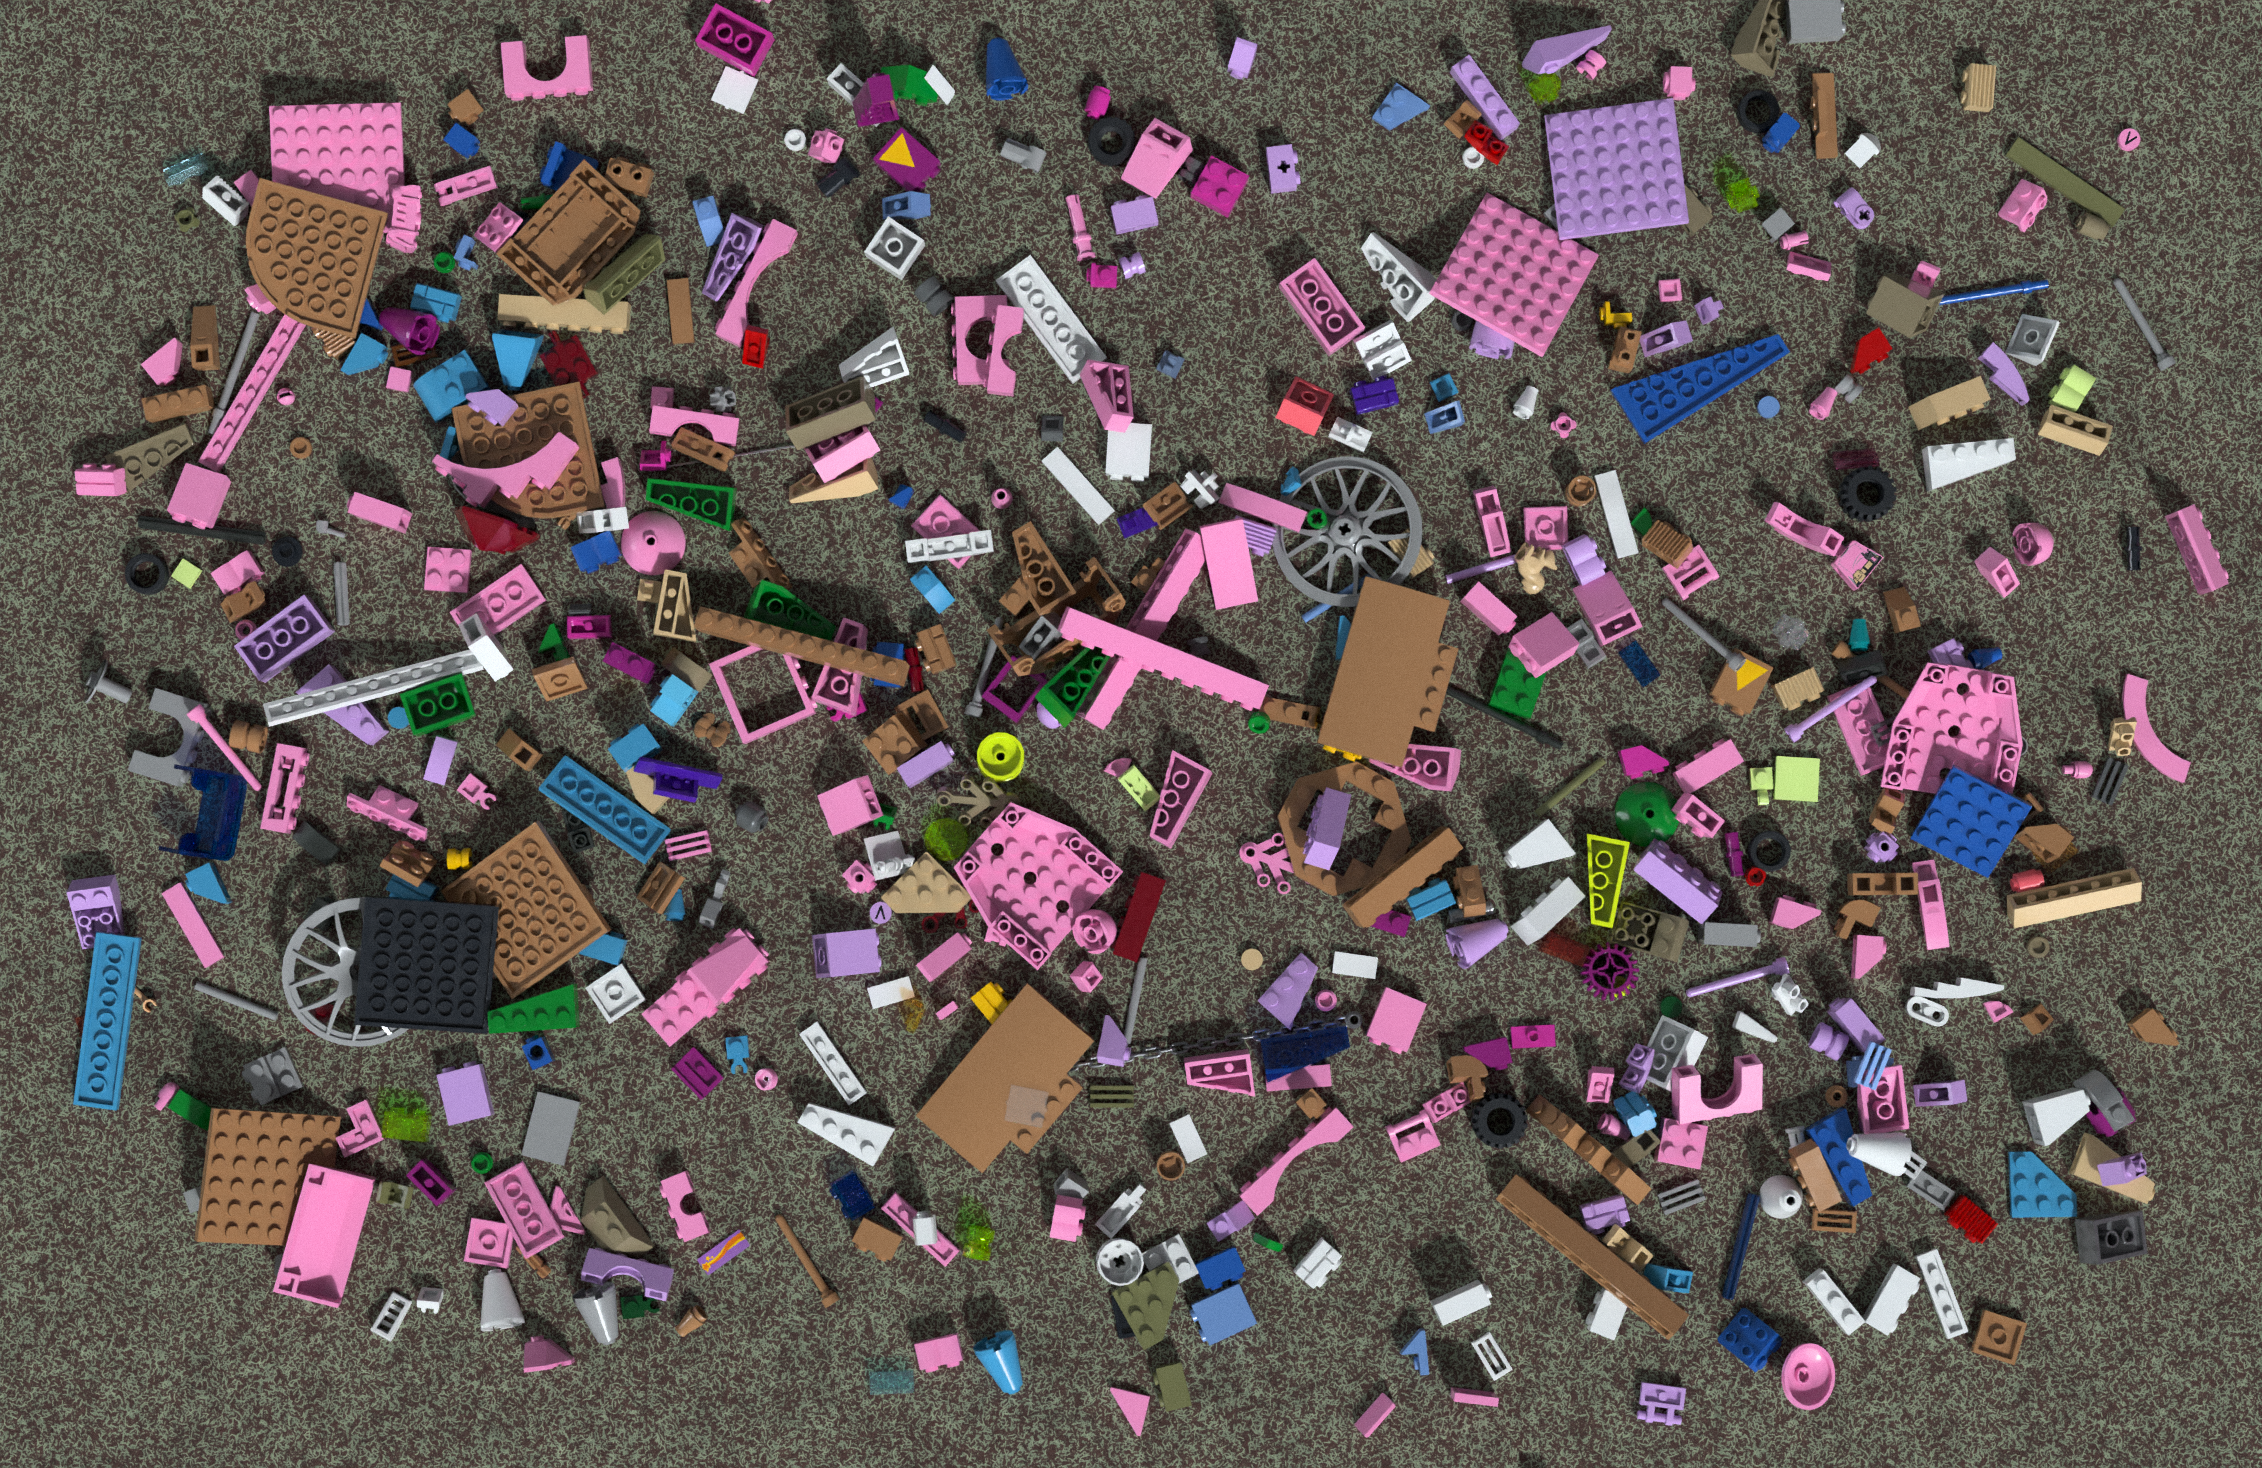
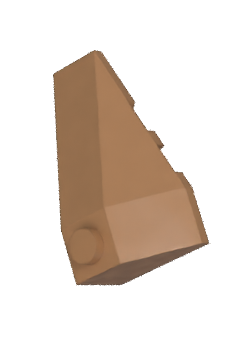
[1012,521,1077,616]

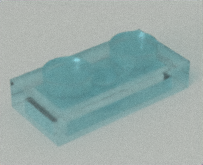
[163,152,208,187]
[870,1370,914,1395]

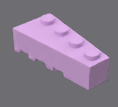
[296,664,389,745]

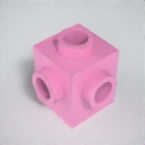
[808,128,844,164]
[842,860,877,894]

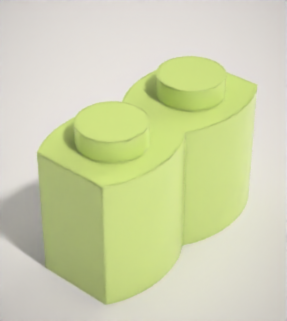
[2048,365,2096,413]

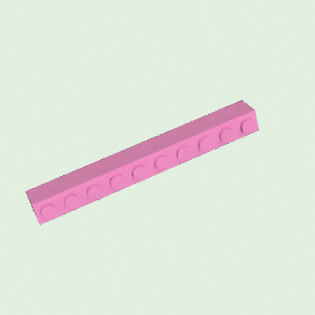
[1076,529,1206,730]
[1057,606,1269,711]

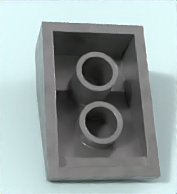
[2075,1210,2148,1265]

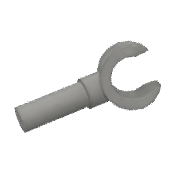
[316,520,346,538]

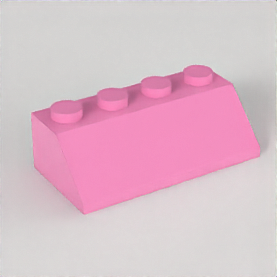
[2165,504,2229,595]

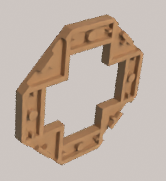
[1277,761,1412,896]

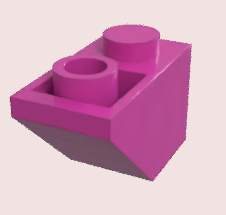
[1618,745,1669,779]

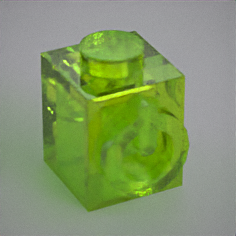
[1725,178,1760,213]

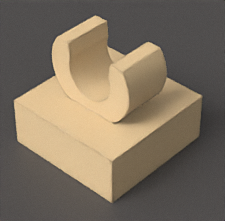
[637,579,662,603]

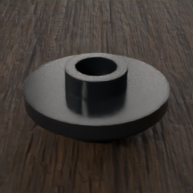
[272,537,303,567]

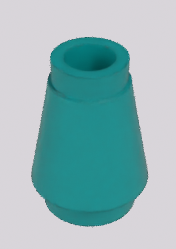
[1848,619,1870,652]

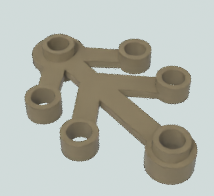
[936,775,1020,828]

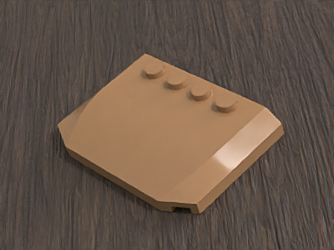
[496,160,641,306]

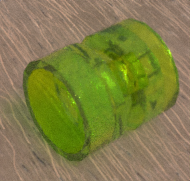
[962,1225,995,1261]

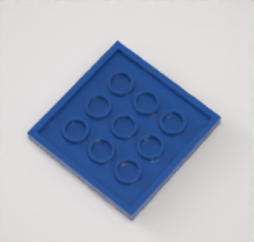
[1910,765,2032,878]

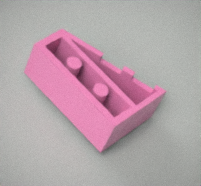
[1080,359,1133,433]

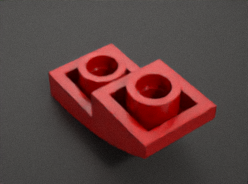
[1464,120,1509,165]

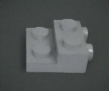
[242,1047,304,1105]

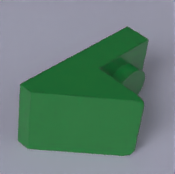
[538,623,570,662]

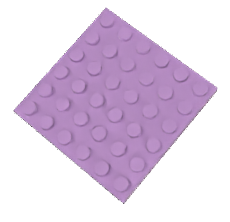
[1544,98,1689,240]

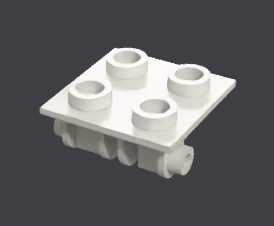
[864,831,915,881]

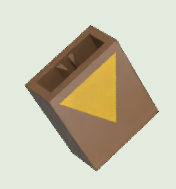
[1708,648,1773,716]

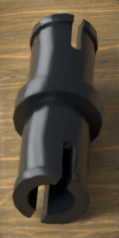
[923,410,967,443]
[2124,527,2142,571]

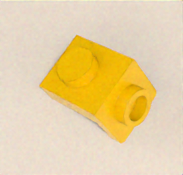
[1599,301,1632,329]

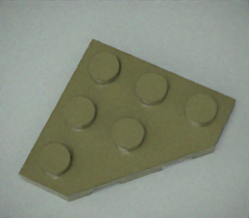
[1112,1260,1180,1350]

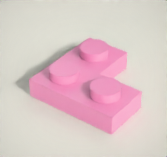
[336,1099,386,1158]

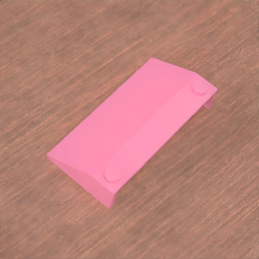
[273,1163,376,1308]

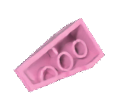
[1369,744,1461,791]

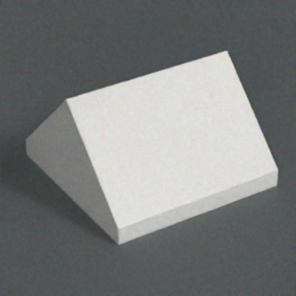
[2005,314,2060,366]

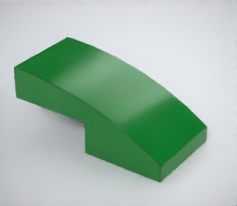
[168,1089,213,1131]

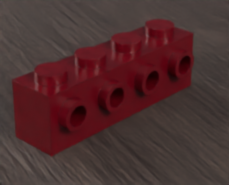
[1110,872,1166,963]

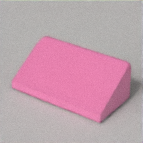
[1354,1393,1396,1438]

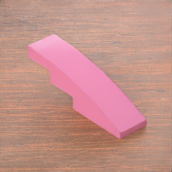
[1218,483,1307,533]

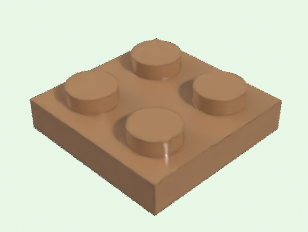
[532,656,588,702]
[1971,1309,2027,1365]

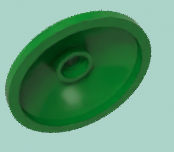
[1615,782,1679,847]

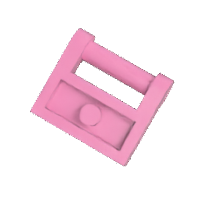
[1662,545,1719,601]
[1385,1109,1440,1162]

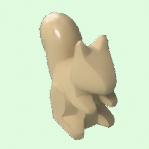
[1515,542,1557,594]

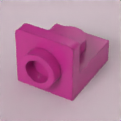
[1087,263,1117,288]

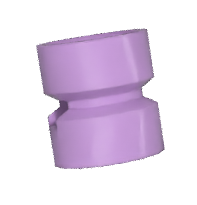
[1808,1022,1849,1061]

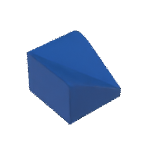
[888,484,914,509]

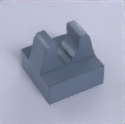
[1156,350,1185,379]

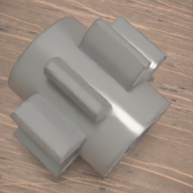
[710,386,736,412]

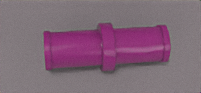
[1724,832,1744,877]

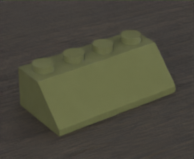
[583,234,665,315]

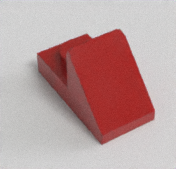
[742,325,770,369]

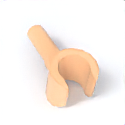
[134,986,157,1012]

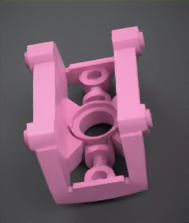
[385,185,422,253]

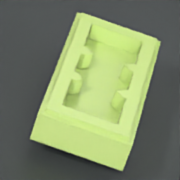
[1117,764,1160,812]

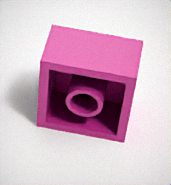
[1190,155,1249,218]

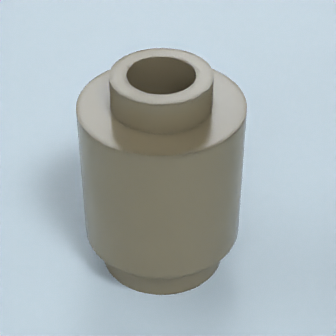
[2075,212,2110,240]

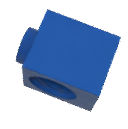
[443,123,480,159]
[522,1035,555,1070]

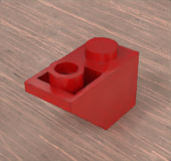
[1850,327,1893,375]

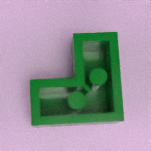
[880,65,938,106]

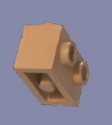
[604,157,654,198]
[1453,865,1486,918]

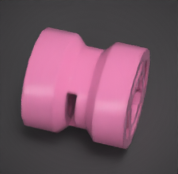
[1576,50,1606,80]

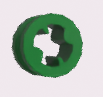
[1307,508,1328,529]

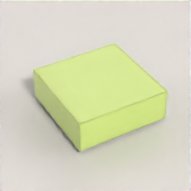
[171,559,202,589]

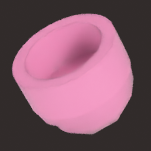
[277,388,295,405]

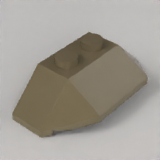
[581,1176,655,1258]

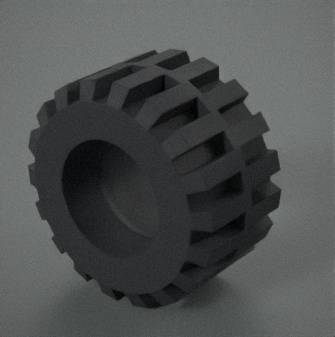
[1838,466,1897,522]
[1471,1093,1528,1149]

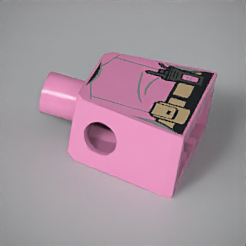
[1831,540,1884,591]

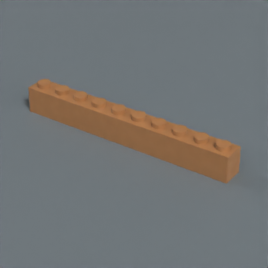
[694,606,910,686]
[1496,1174,1689,1340]

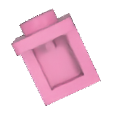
[1911,261,1940,288]

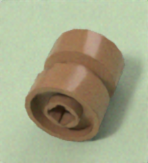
[1565,476,1596,507]
[229,720,268,754]
[1156,1150,1185,1181]

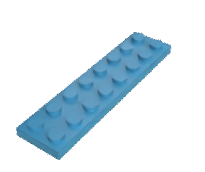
[73,932,142,1110]

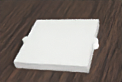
[711,66,758,114]

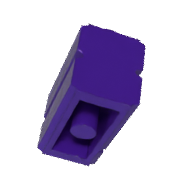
[1350,375,1399,415]

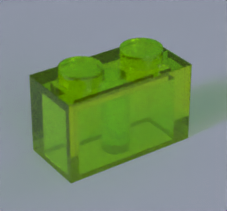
[381,1107,432,1142]

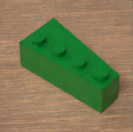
[1035,646,1110,728]

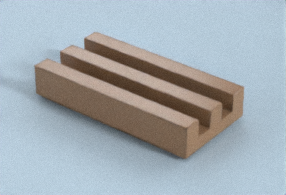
[1811,1208,1857,1233]

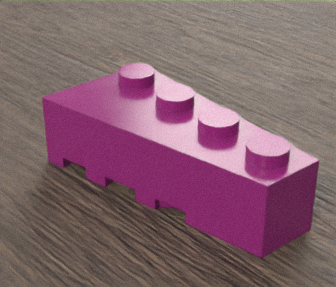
[852,73,899,127]

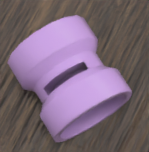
[1119,252,1146,279]

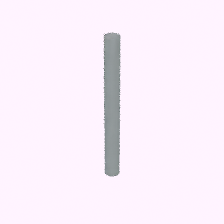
[1123,957,1147,1044]
[194,981,279,1021]

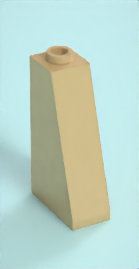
[2069,1133,2155,1204]

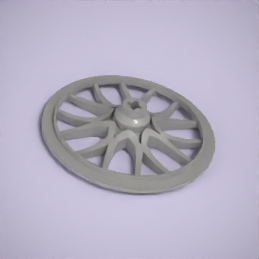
[1272,456,1422,607]
[282,897,408,1047]

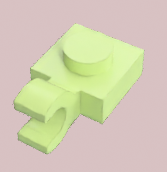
[1749,767,1773,805]

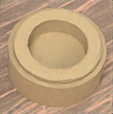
[1241,949,1263,970]

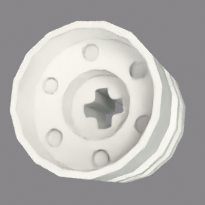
[1096,1238,1144,1286]

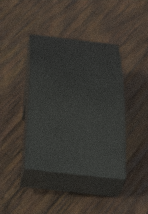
[561,810,595,853]
[292,820,341,866]

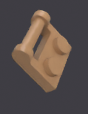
[894,689,949,741]

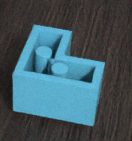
[650,674,698,727]

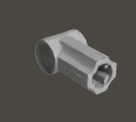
[1000,138,1047,173]

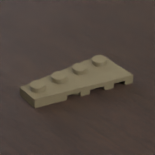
[105,424,195,496]

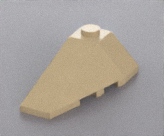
[789,457,878,503]

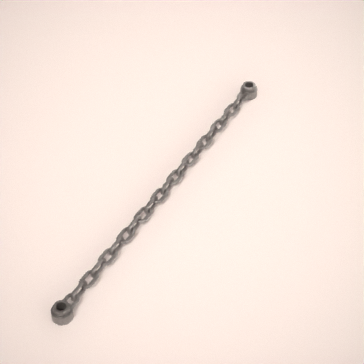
[1068,1011,1362,1072]

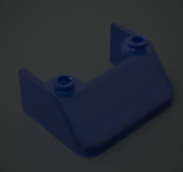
[158,764,247,861]

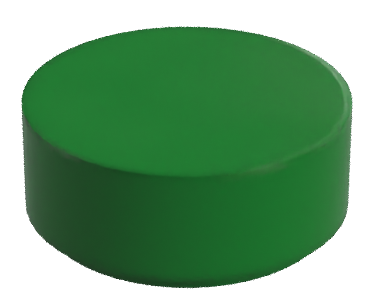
[1248,712,1271,734]

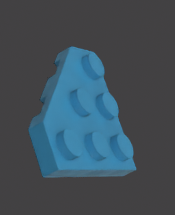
[2008,1151,2077,1218]

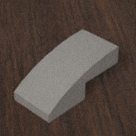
[1567,619,1606,669]

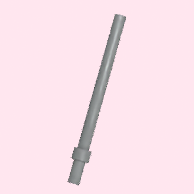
[208,312,259,435]

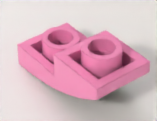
[1422,1082,1470,1123]

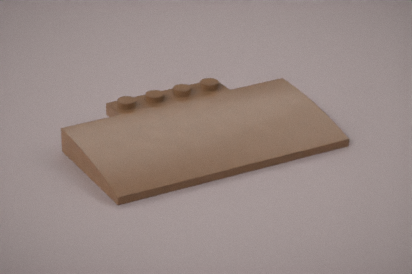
[1317,576,1458,767]
[916,983,1094,1173]

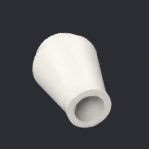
[1513,386,1538,419]

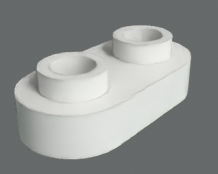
[1905,996,1949,1026]

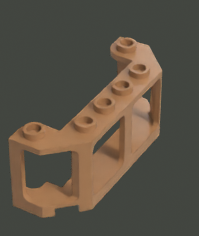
[987,557,1126,676]

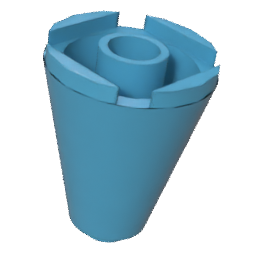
[973,1330,1023,1394]

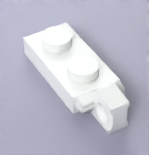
[1095,1183,1146,1239]

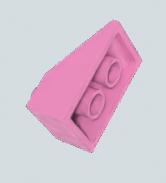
[1857,1064,1909,1134]

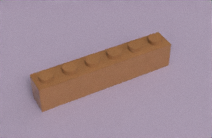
[1342,826,1463,928]

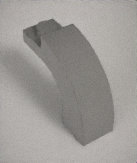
[2073,1070,2135,1132]

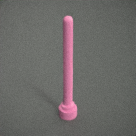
[186,704,262,791]

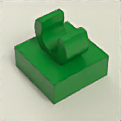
[874,803,898,830]

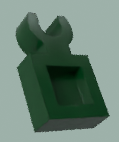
[621,1294,660,1319]

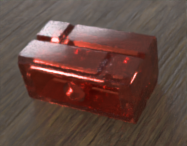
[1539,931,1590,967]

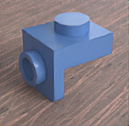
[454,235,478,271]

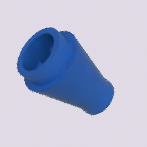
[1968,647,2002,669]

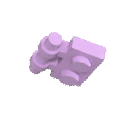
[1637,1381,1686,1426]

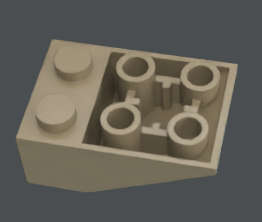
[1610,901,1689,963]

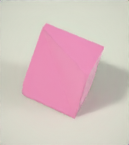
[1070,961,1103,993]

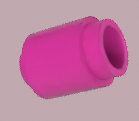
[1084,86,1111,120]

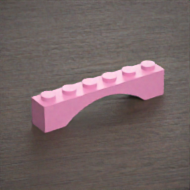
[715,219,798,348]
[1239,1107,1353,1216]

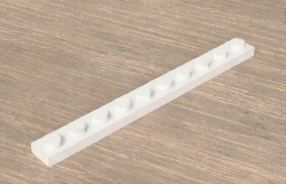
[263,649,484,727]

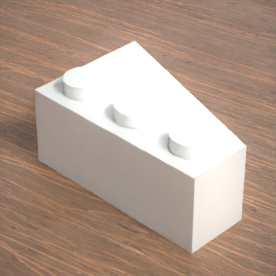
[839,327,910,387]
[1511,877,1586,946]

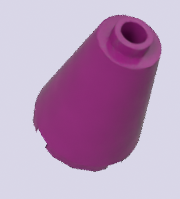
[379,307,440,355]

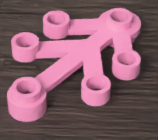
[1239,833,1309,895]

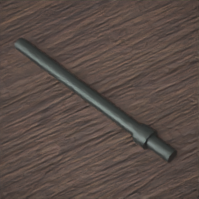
[1446,686,1564,750]

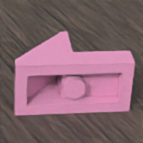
[1586,1066,1614,1103]

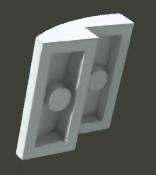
[1353,320,1412,381]

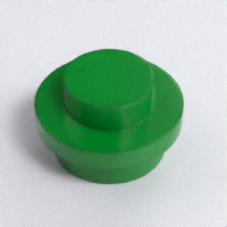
[434,252,456,273]
[471,1152,493,1174]

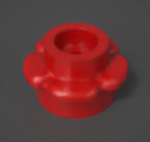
[1745,865,1766,887]

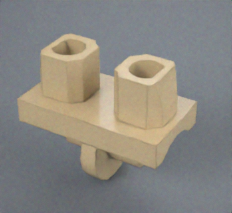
[2108,717,2137,756]

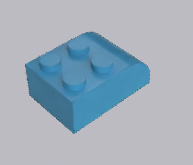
[413,350,491,423]

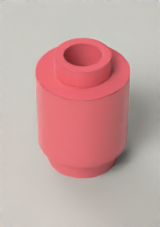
[2010,869,2045,893]

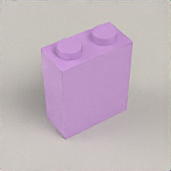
[897,741,955,788]
[1826,997,1885,1052]
[437,1061,495,1126]

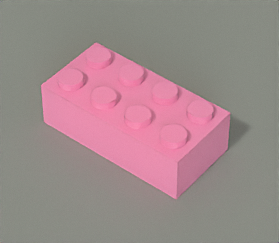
[1279,258,1365,356]

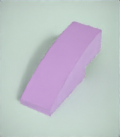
[1978,342,2030,406]

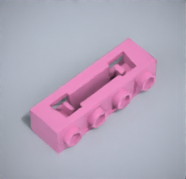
[260,743,309,834]

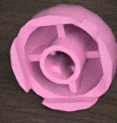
[2012,523,2054,566]
[1072,909,1117,954]

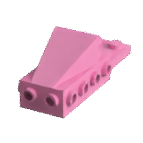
[642,928,770,1047]

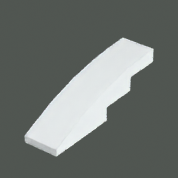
[1910,977,2004,998]

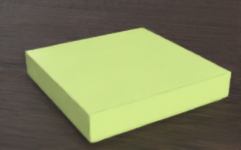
[1773,756,1820,802]

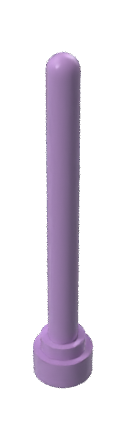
[1784,675,1877,743]
[1686,957,1789,997]

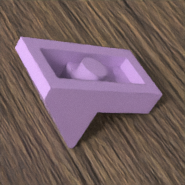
[1207,1200,1255,1242]

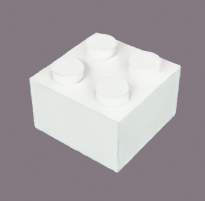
[864,216,925,280]

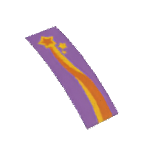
[697,1230,750,1275]

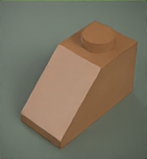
[1883,587,1921,634]

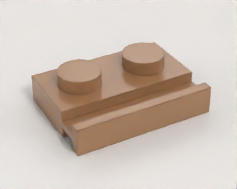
[1142,482,1193,530]
[636,861,685,915]

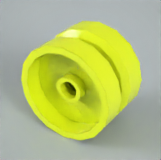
[977,732,1024,783]

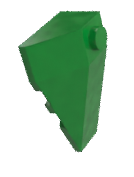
[744,579,836,641]

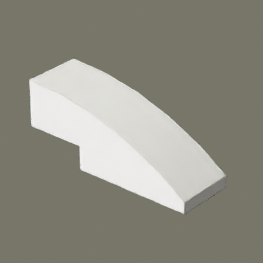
[576,507,629,533]

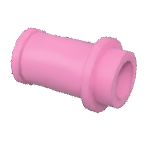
[1779,230,1808,250]

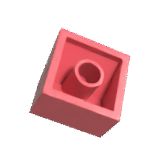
[1275,376,1334,436]

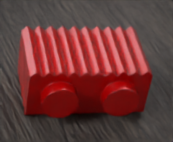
[1944,1194,1998,1244]

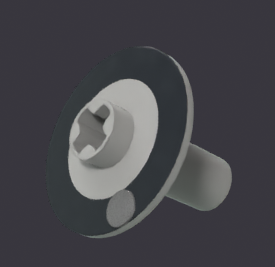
[84,660,133,704]

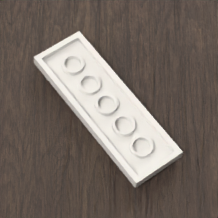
[996,255,1107,384]

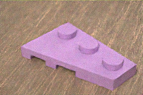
[1258,953,1318,1030]

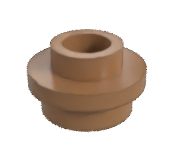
[1825,1085,1847,1107]

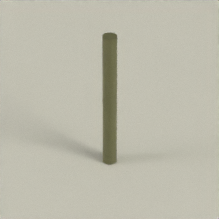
[1534,757,1606,818]

